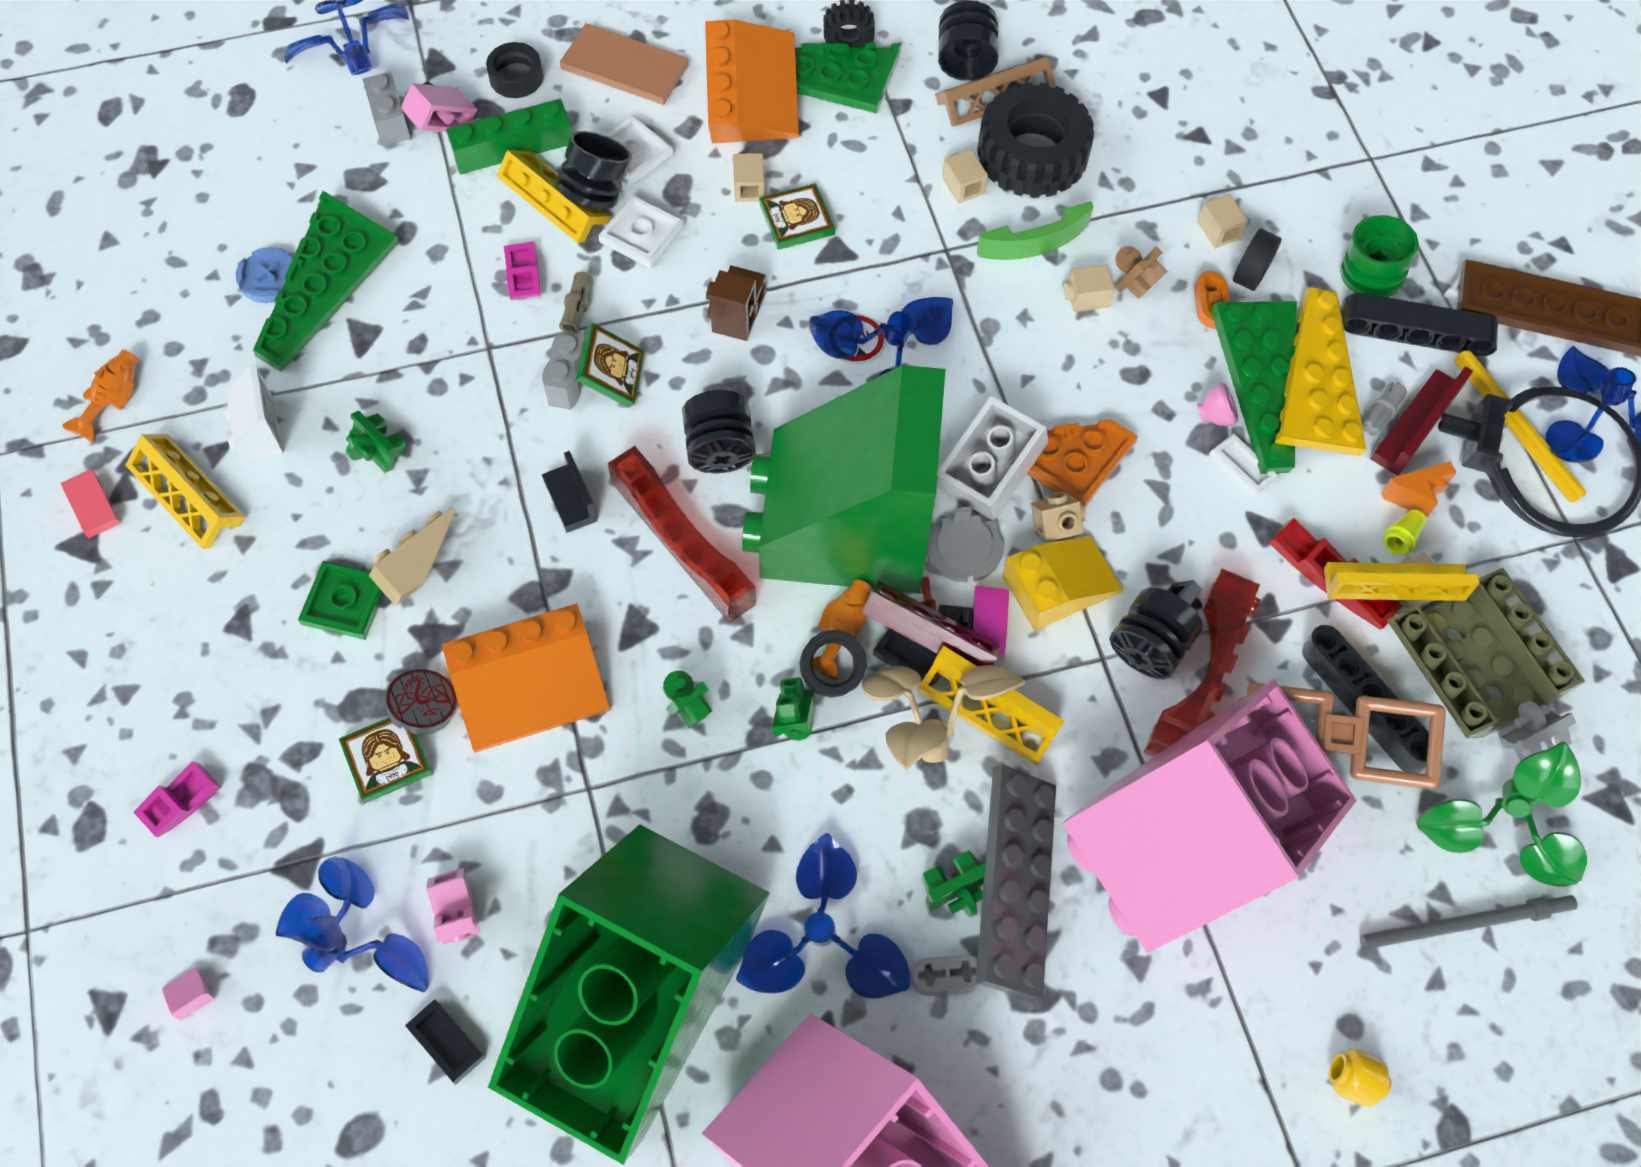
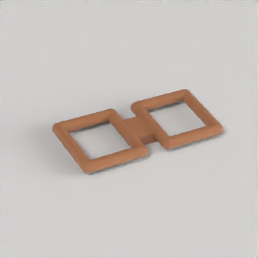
[1247,683,1446,790]

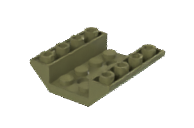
[1387,568,1585,739]

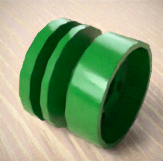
[1340,215,1419,297]

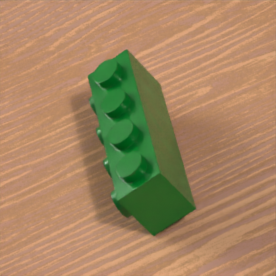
[446,98,572,174]

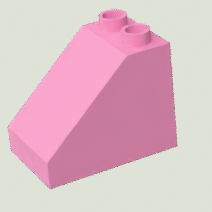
[1063,679,1357,953]
[701,1013,989,1167]

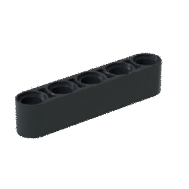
[1343,293,1498,357]
[1302,625,1429,773]

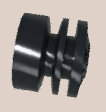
[938,0,998,81]
[556,131,632,209]
[682,390,756,474]
[1109,587,1203,680]

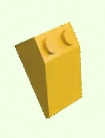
[1002,536,1123,631]

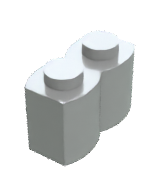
[542,332,583,410]

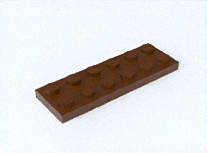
[1457,259,1641,357]

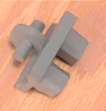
[1500,701,1576,761]

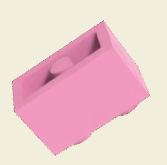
[401,83,477,132]

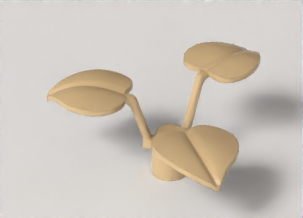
[862,665,1025,770]

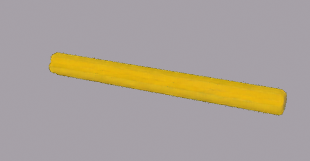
[1454,351,1586,503]

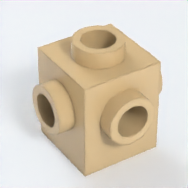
[1031,492,1086,543]

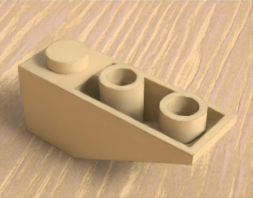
[369,507,456,606]

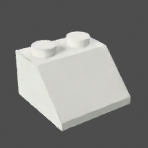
[223,364,283,462]

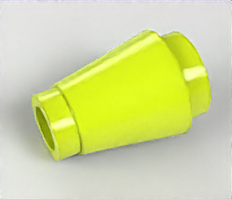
[1383,510,1426,555]

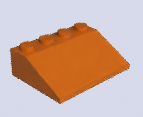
[705,19,799,144]
[441,603,611,753]

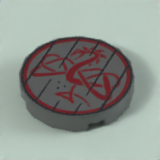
[385,669,457,735]

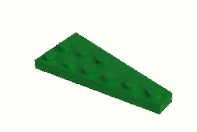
[795,43,902,114]
[253,190,399,372]
[1210,301,1297,474]

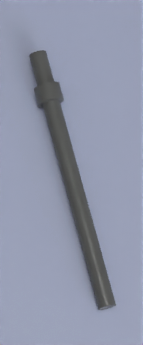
[1360,895,1577,950]

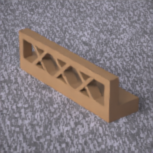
[935,57,1056,127]

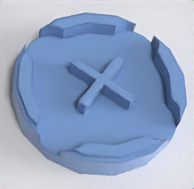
[236,247,293,303]

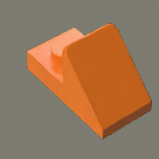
[1381,461,1456,517]

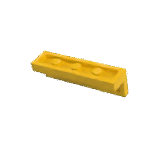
[496,150,612,243]
[125,434,245,549]
[1324,562,1479,601]
[917,646,1064,765]

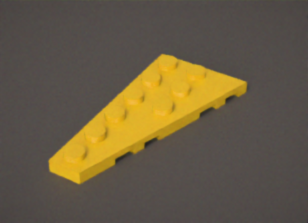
[1275,287,1367,456]

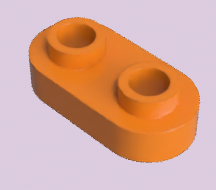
[1194,271,1230,329]

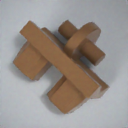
[1114,246,1168,299]

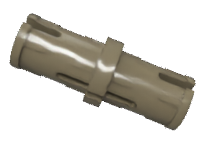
[559,272,593,334]

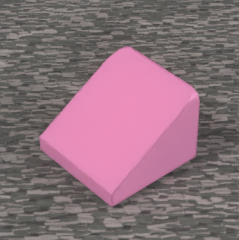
[161,967,215,1021]

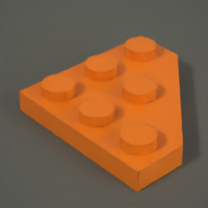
[1027,419,1138,509]

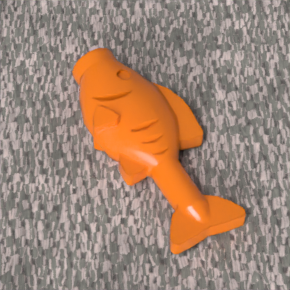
[62,350,139,442]
[812,579,872,680]

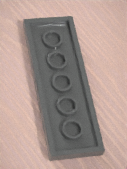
[976,764,1056,1001]

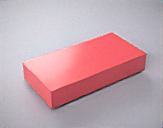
[60,469,120,539]

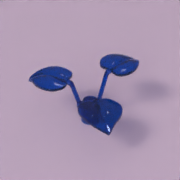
[284,0,409,76]
[809,297,954,377]
[1545,346,1641,463]
[736,833,911,999]
[275,856,429,993]

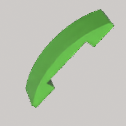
[977,201,1094,260]

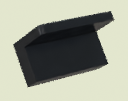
[541,450,597,533]

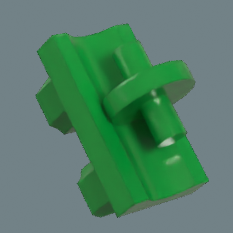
[346,410,406,473]
[663,671,712,728]
[772,677,815,741]
[922,850,985,917]

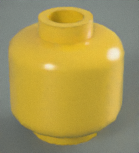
[1329,1048,1392,1107]

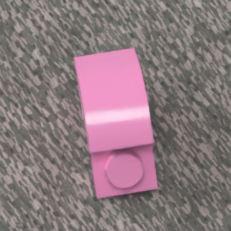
[426,867,480,945]

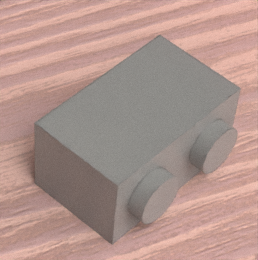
[362,72,411,146]

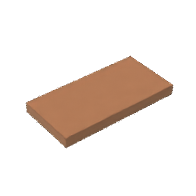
[560,23,688,105]

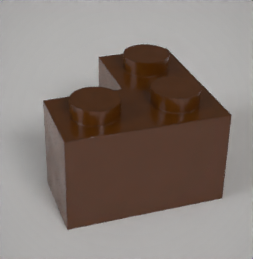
[706,265,766,341]

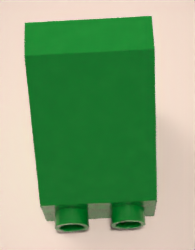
[742,365,946,594]
[487,824,770,1165]

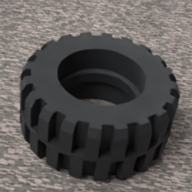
[977,82,1094,198]

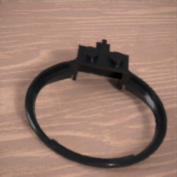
[1437,386,1641,538]

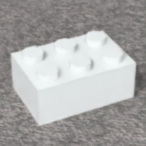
[937,396,1048,521]

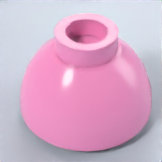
[1197,382,1238,426]

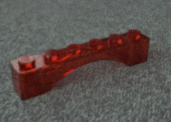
[608,446,756,623]
[1143,568,1261,757]

